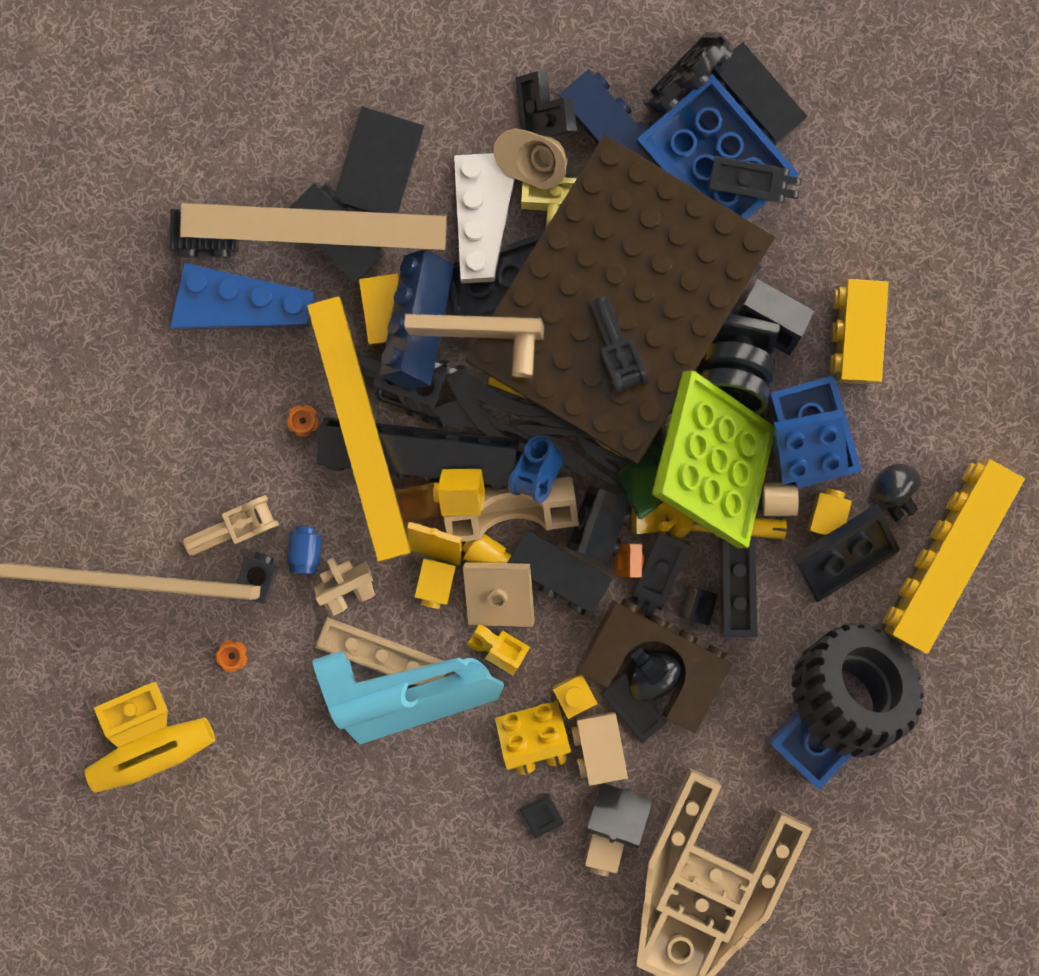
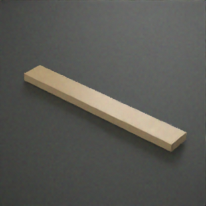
[180,203,447,250]
[0,563,260,600]

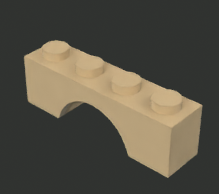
[444,476,579,542]

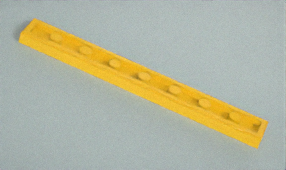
[307,296,411,562]

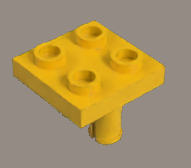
[495,701,571,775]

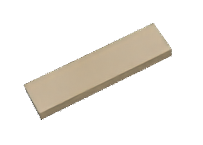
[315,617,445,686]

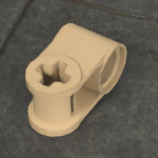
[763,482,798,516]

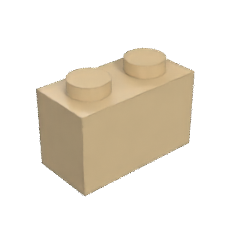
[571,711,628,786]

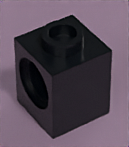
[236,551,280,604]

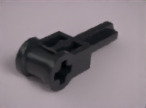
[590,297,649,396]

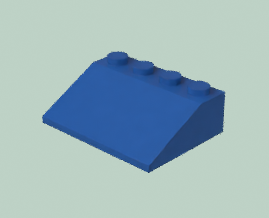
[637,74,799,219]

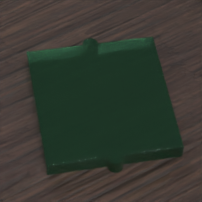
[614,442,664,519]

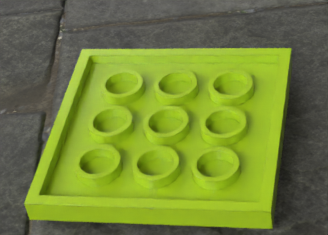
[652,370,775,549]

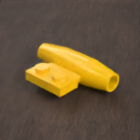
[84,682,215,793]

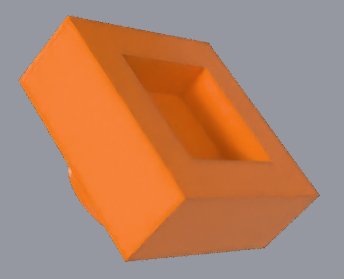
[615,544,645,577]

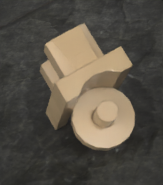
[313,557,375,616]

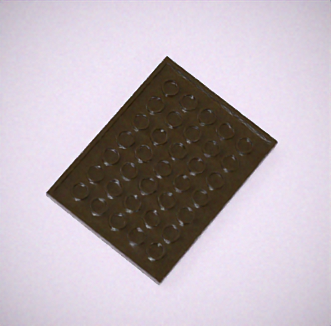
[465,134,776,465]

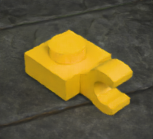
[467,624,530,676]

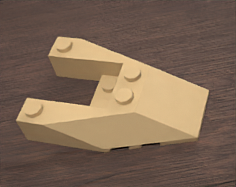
[636,768,812,976]

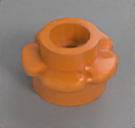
[286,405,319,437]
[215,640,248,672]

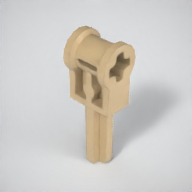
[183,495,279,556]

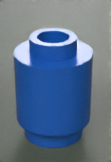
[287,526,322,574]

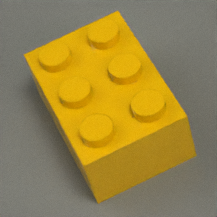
[828,279,889,385]

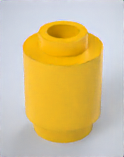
[462,534,512,563]

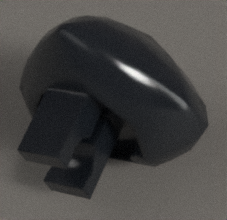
[870,464,921,522]
[628,647,683,702]

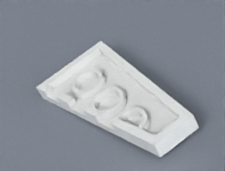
[454,153,515,284]

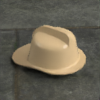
[493,128,568,190]

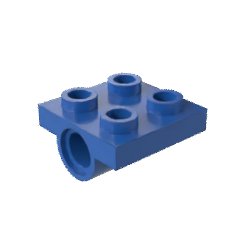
[773,410,848,484]

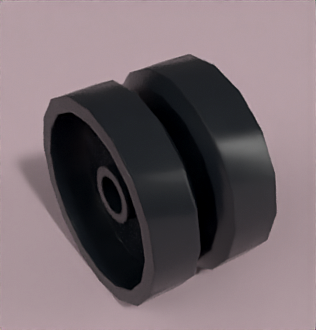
[701,341,775,414]

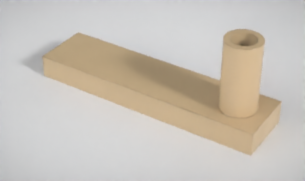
[404,314,544,378]

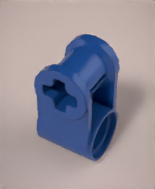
[508,435,564,503]

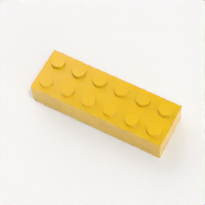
[882,459,1025,654]

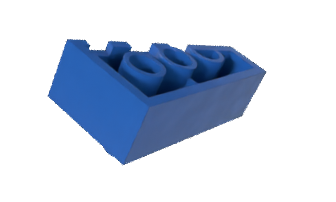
[170,263,317,330]

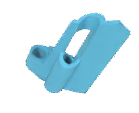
[312,651,504,744]

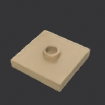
[463,562,535,627]

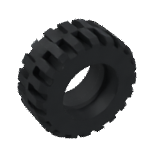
[791,623,924,758]

